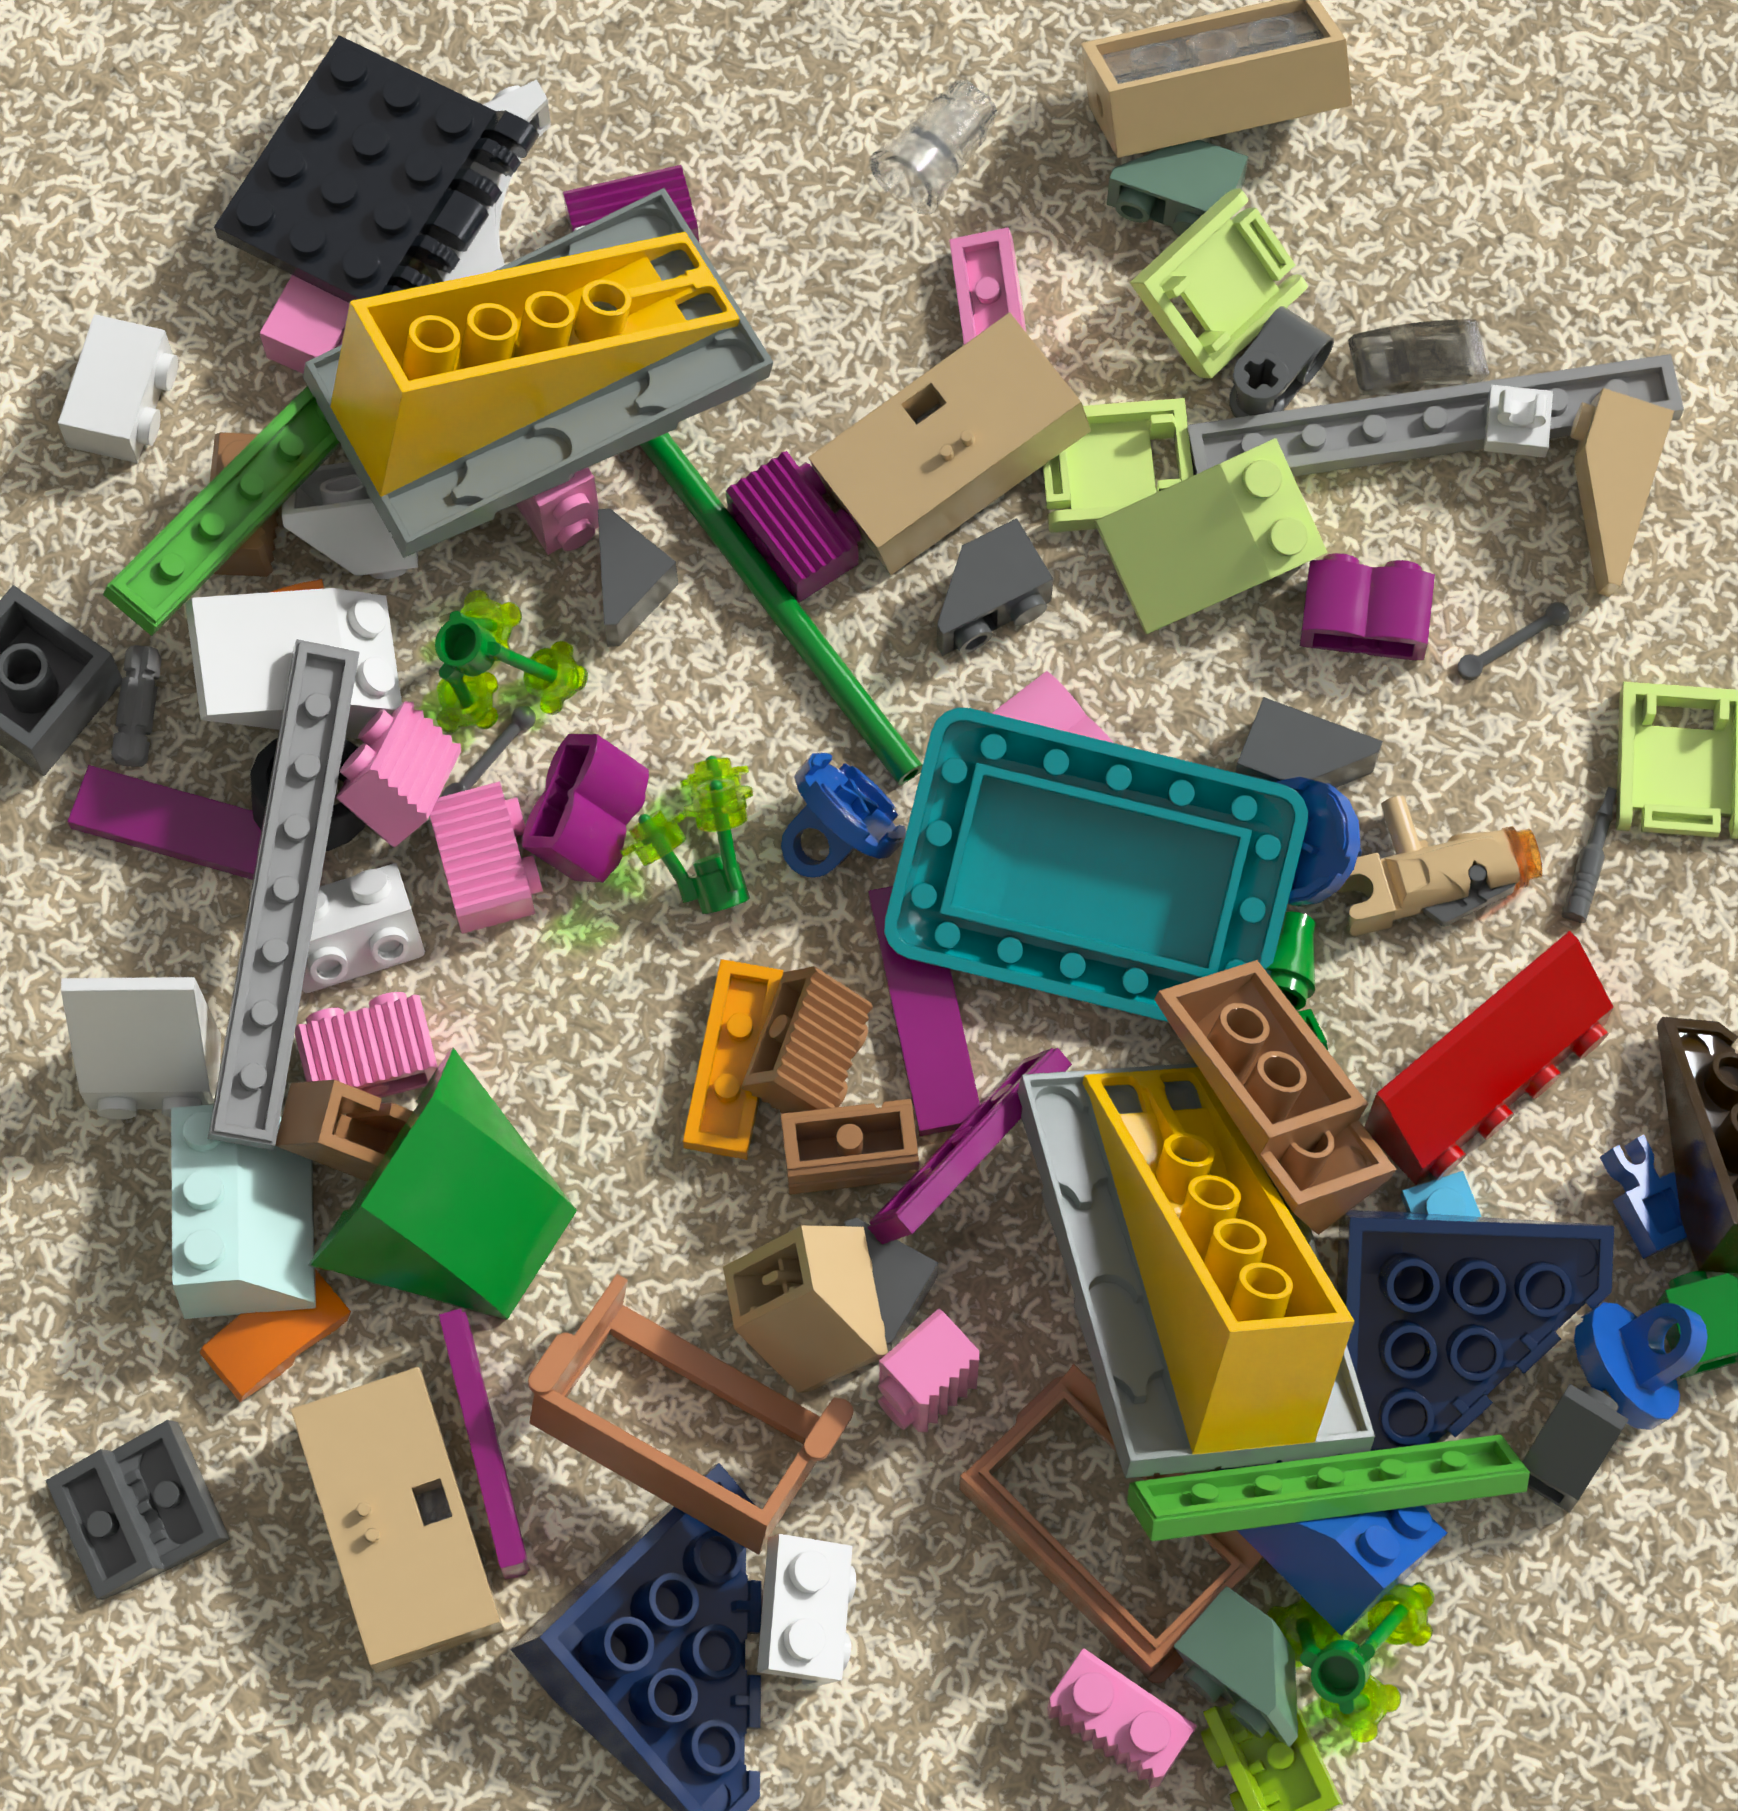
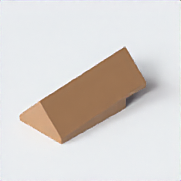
[1154,960,1397,1235]

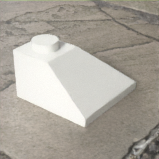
[282,462,418,579]

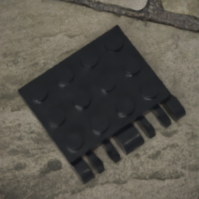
[214,35,539,303]

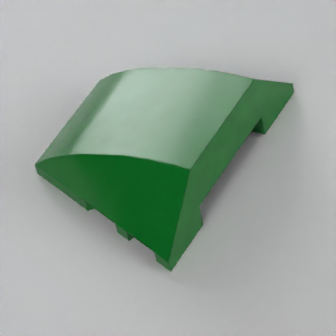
[308,1047,577,1320]

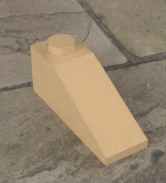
[1570,388,1674,597]

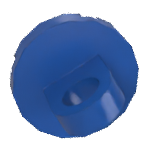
[781,753,906,878]
[1276,776,1362,907]
[1574,1302,1708,1430]

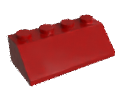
[1364,931,1614,1185]

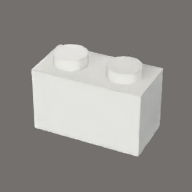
[58,314,178,463]

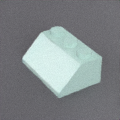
[171,1104,316,1319]

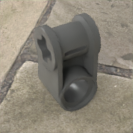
[1229,306,1334,418]

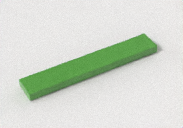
[103,386,341,636]
[1127,1434,1530,1541]

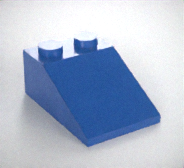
[1218,1460,1447,1636]

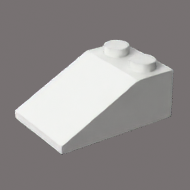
[185,588,402,739]
[61,977,221,1119]

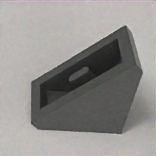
[598,509,678,647]
[844,1218,938,1359]

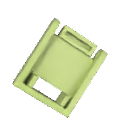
[1129,188,1308,378]
[1042,398,1193,533]
[1616,682,1738,839]

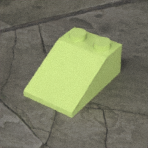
[1094,438,1328,634]

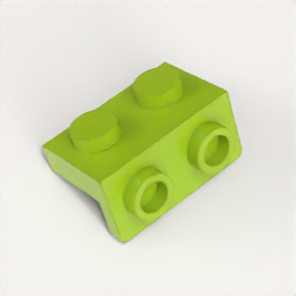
[1201,1703,1343,1811]

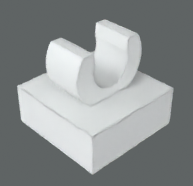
[1484,385,1553,458]

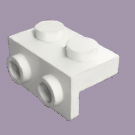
[302,863,425,993]
[757,1534,856,1687]

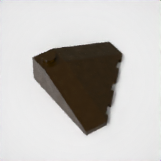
[1657,1017,1738,1274]

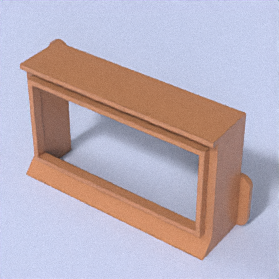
[528,1274,854,1555]
[959,1364,1264,1683]

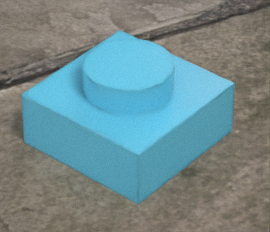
[1400,1171,1482,1217]

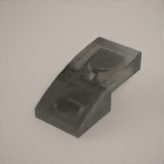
[1348,319,1490,395]

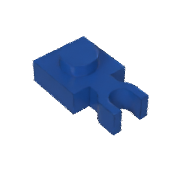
[1600,1135,1688,1259]

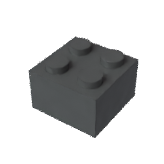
[0,585,122,776]

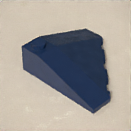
[1337,1210,1614,1455]
[510,1463,762,1811]

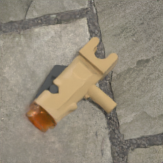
[1337,796,1542,936]

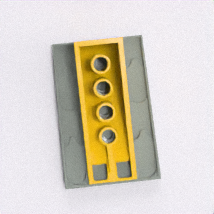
[303,188,773,558]
[1017,1063,1375,1478]

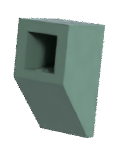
[1107,140,1248,236]
[1173,1586,1298,1747]

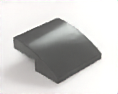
[45,1420,230,1600]

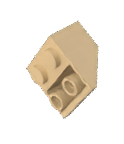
[723,1225,888,1393]

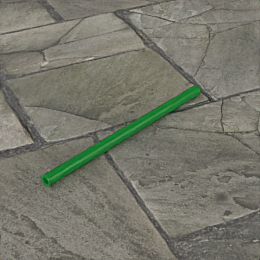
[639,433,923,786]

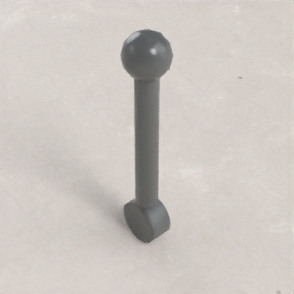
[1458,602,1570,680]
[441,706,536,797]

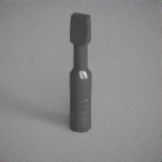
[1562,787,1617,923]

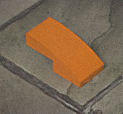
[200,1269,351,1402]

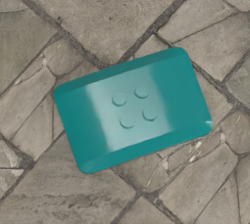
[884,707,1308,1022]

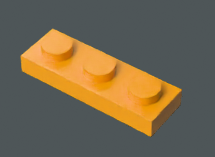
[683,959,784,1160]

